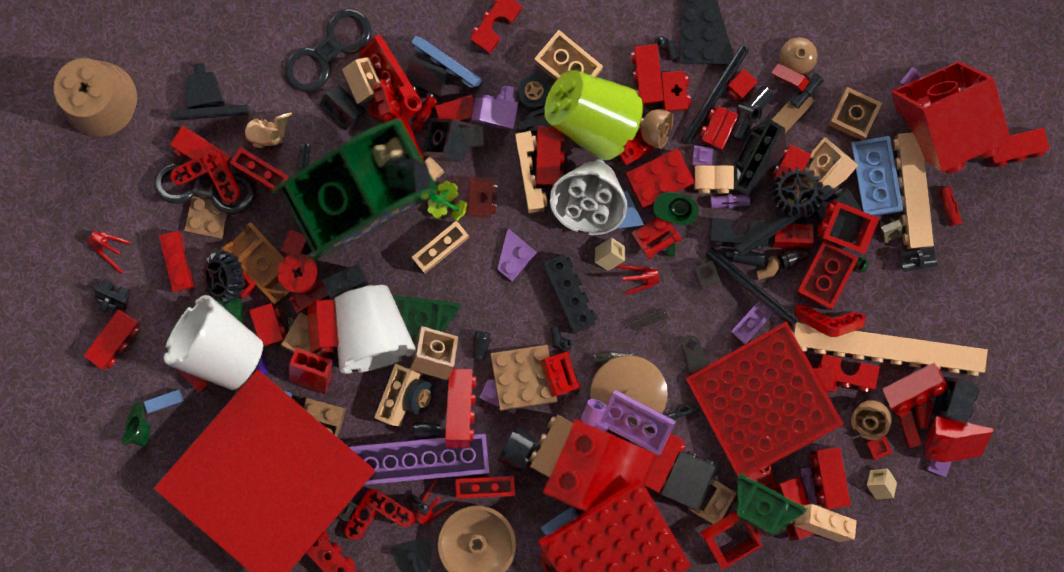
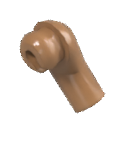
[756,256,780,280]

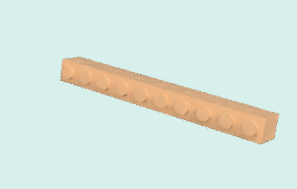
[793,323,988,376]

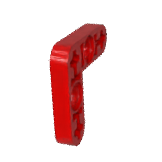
[171,150,240,203]
[794,305,866,337]
[345,489,415,540]

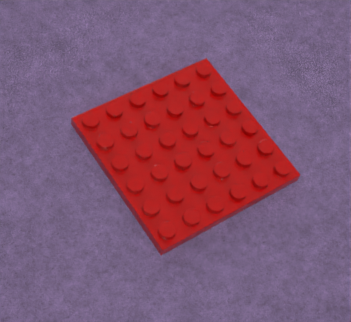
[686,322,844,477]
[539,479,691,572]

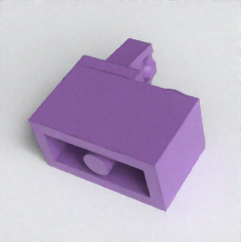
[471,86,518,130]

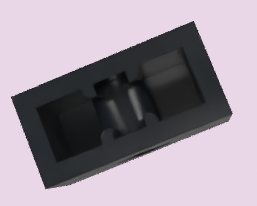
[385,156,430,192]

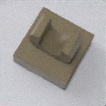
[880,217,902,243]

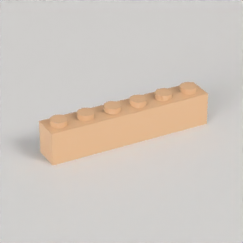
[893,133,934,249]

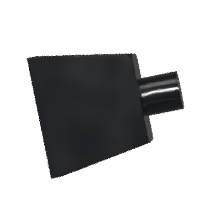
[186,63,225,109]

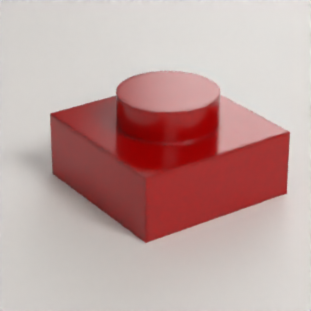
[866,435,892,460]

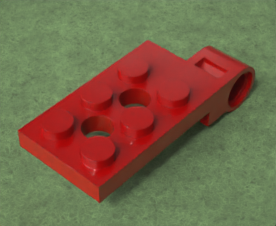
[358,35,422,119]

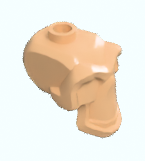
[245,112,292,148]

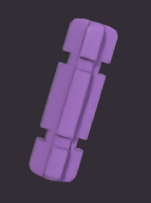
[801,467,817,505]

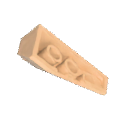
[787,137,858,204]

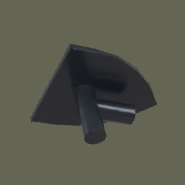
[391,537,432,572]

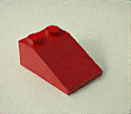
[925,417,993,463]

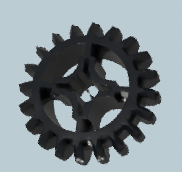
[771,166,824,218]
[202,251,246,303]

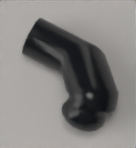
[655,36,678,61]
[550,326,573,351]

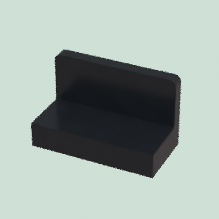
[318,85,366,131]

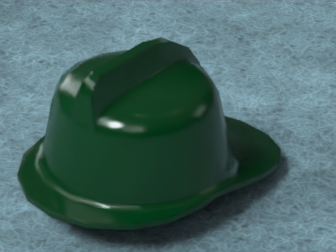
[653,192,699,225]
[122,402,151,446]

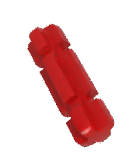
[412,95,437,132]

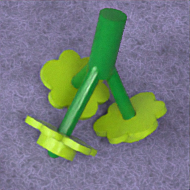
[428,181,467,221]

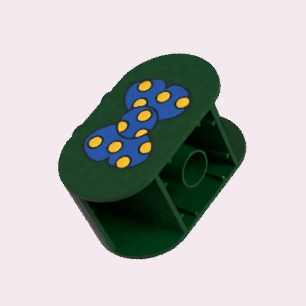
[270,119,439,262]

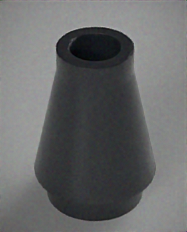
[778,248,808,269]
[473,331,492,360]
[413,421,441,440]

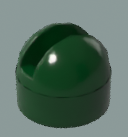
[662,242,676,257]
[853,257,869,273]

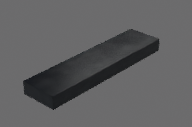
[170,105,250,121]

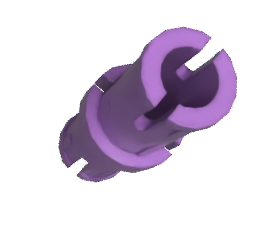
[711,193,750,209]

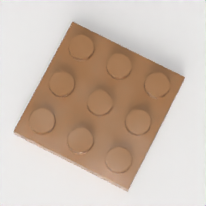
[490,345,557,411]

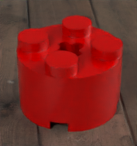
[278,253,319,294]

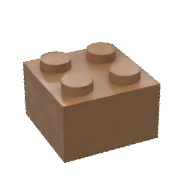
[828,87,882,141]
[410,326,458,380]

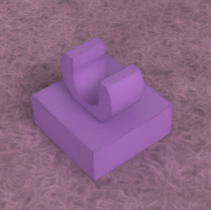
[692,146,713,166]

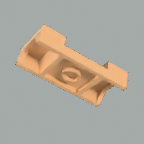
[515,131,547,214]

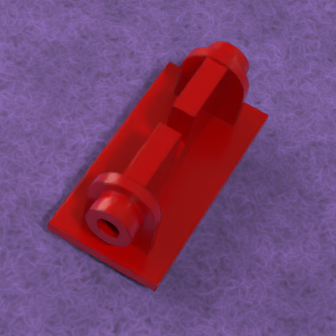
[373,79,401,121]

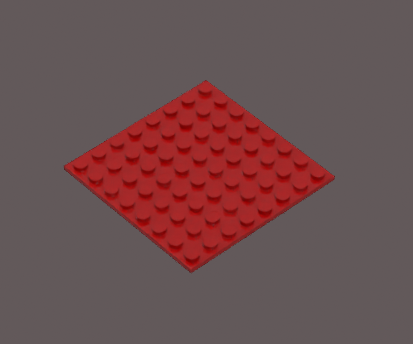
[154,369,376,572]

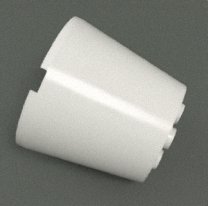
[334,285,416,374]
[164,295,263,390]

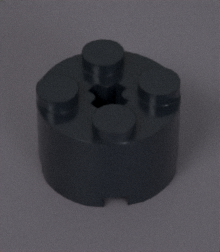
[497,427,538,472]

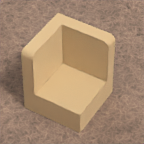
[371,137,407,167]
[595,237,625,271]
[867,469,897,499]

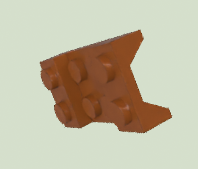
[222,222,302,305]

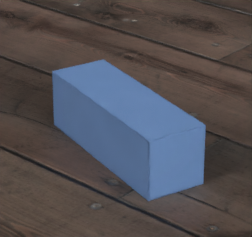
[144,390,184,413]

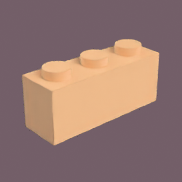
[412,221,469,273]
[375,364,421,427]
[795,504,857,542]

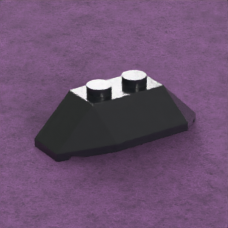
[733,119,786,196]

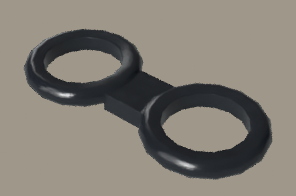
[285,9,372,92]
[153,163,256,214]

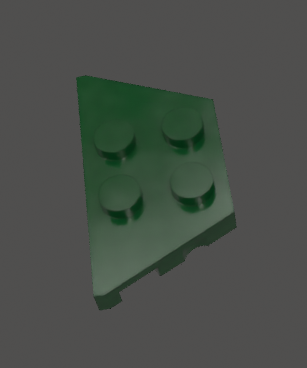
[392,295,461,337]
[737,473,807,536]

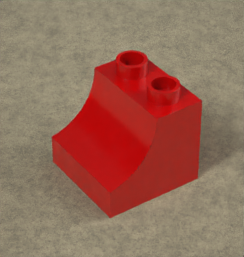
[891,61,1011,174]
[544,419,657,511]

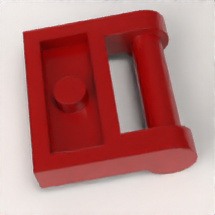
[632,217,682,260]
[540,351,581,397]

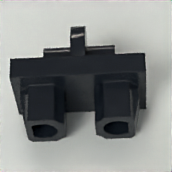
[899,247,938,272]
[93,279,130,313]

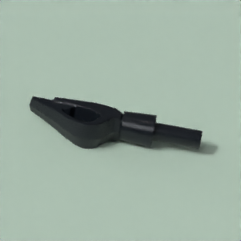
[666,404,700,420]

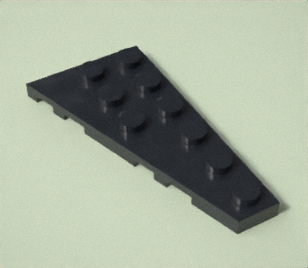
[679,0,734,65]

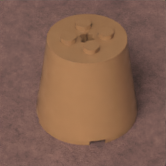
[54,58,137,137]

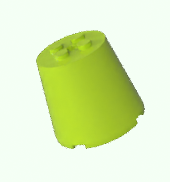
[545,70,642,160]

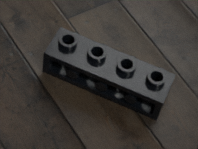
[543,254,597,334]

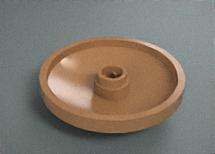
[590,355,668,428]
[438,505,516,572]

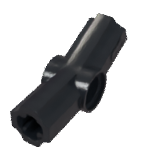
[730,85,774,141]

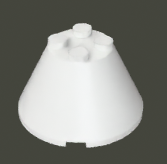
[550,159,627,235]

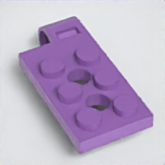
[581,390,676,456]

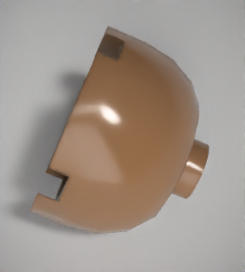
[779,37,818,75]
[639,109,673,149]
[851,400,892,440]

